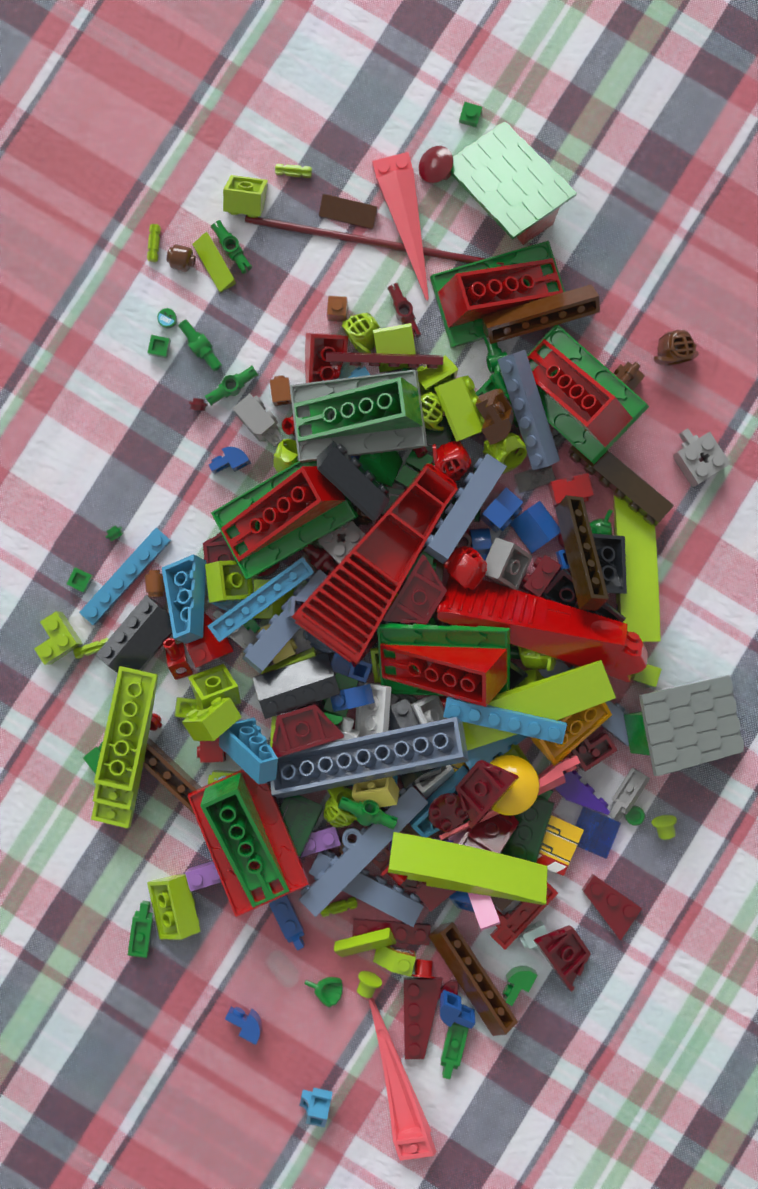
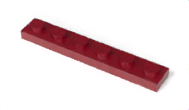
[326,352,443,368]

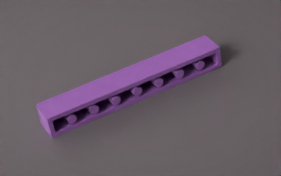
[185,825,342,892]

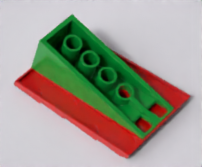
[188,769,309,917]

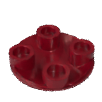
[418,146,453,183]
[428,793,468,833]

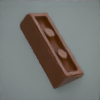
[319,194,378,229]

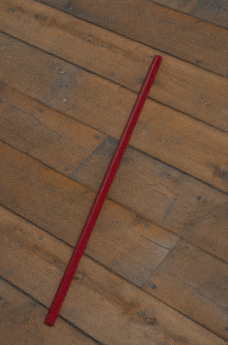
[245,215,504,266]

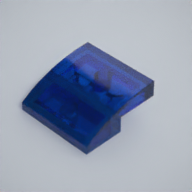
[575,806,621,859]

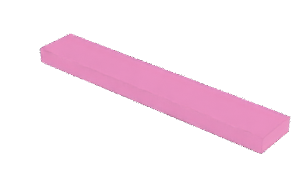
[448,822,500,931]

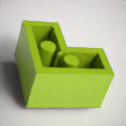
[34,611,83,665]
[182,697,242,741]

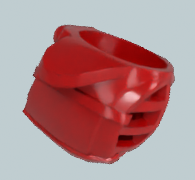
[432,441,471,482]
[444,546,487,590]

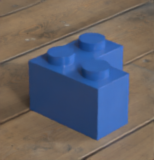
[480,487,523,533]

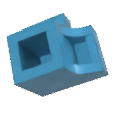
[299,1087,333,1128]

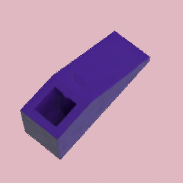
[555,770,610,815]

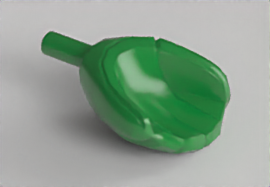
[590,509,613,535]
[304,977,343,1008]

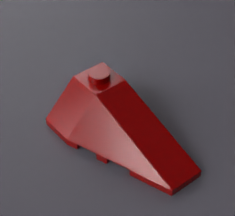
[305,333,348,383]
[185,612,234,668]

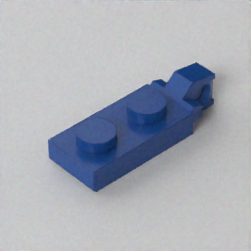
[269,895,305,951]

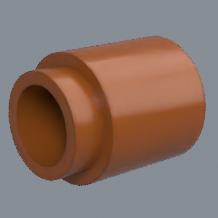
[145,570,165,597]

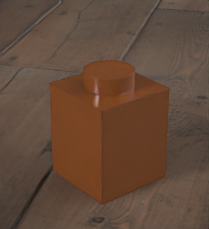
[327,295,348,322]
[270,375,292,406]

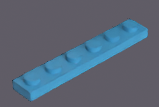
[79,528,171,625]
[207,557,314,642]
[443,696,567,744]

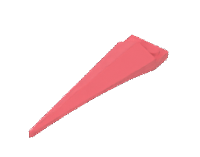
[372,152,429,301]
[439,754,580,841]
[369,998,437,1161]

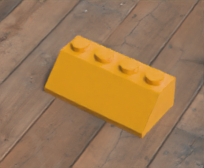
[530,702,612,766]

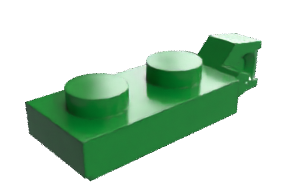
[127,900,153,958]
[440,1022,469,1079]

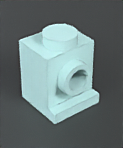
[520,921,548,949]

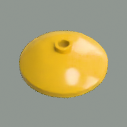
[490,755,540,815]

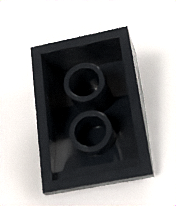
[592,533,627,594]

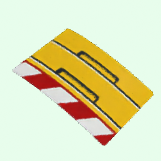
[537,815,584,876]

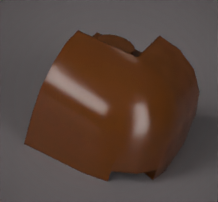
[475,389,514,445]

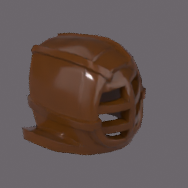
[654,330,699,366]

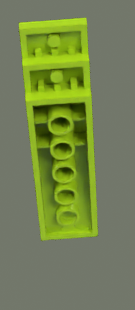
[613,491,661,642]
[463,660,616,751]
[91,666,158,828]
[388,832,547,905]

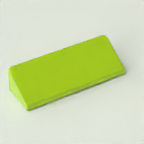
[192,232,236,293]
[334,928,396,957]

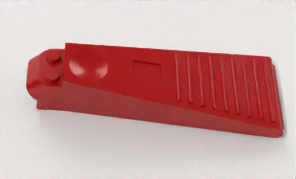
[291,464,458,664]
[437,577,648,683]

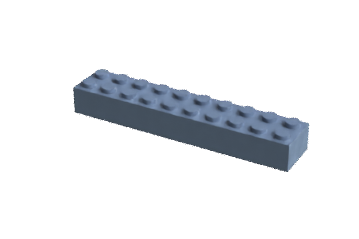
[270,717,469,799]

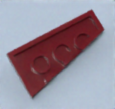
[404,977,443,1059]

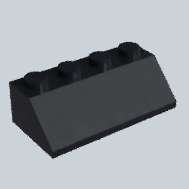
[317,441,390,523]
[541,569,626,622]
[96,595,173,673]
[253,652,340,719]
[388,698,441,789]

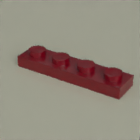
[352,918,431,945]

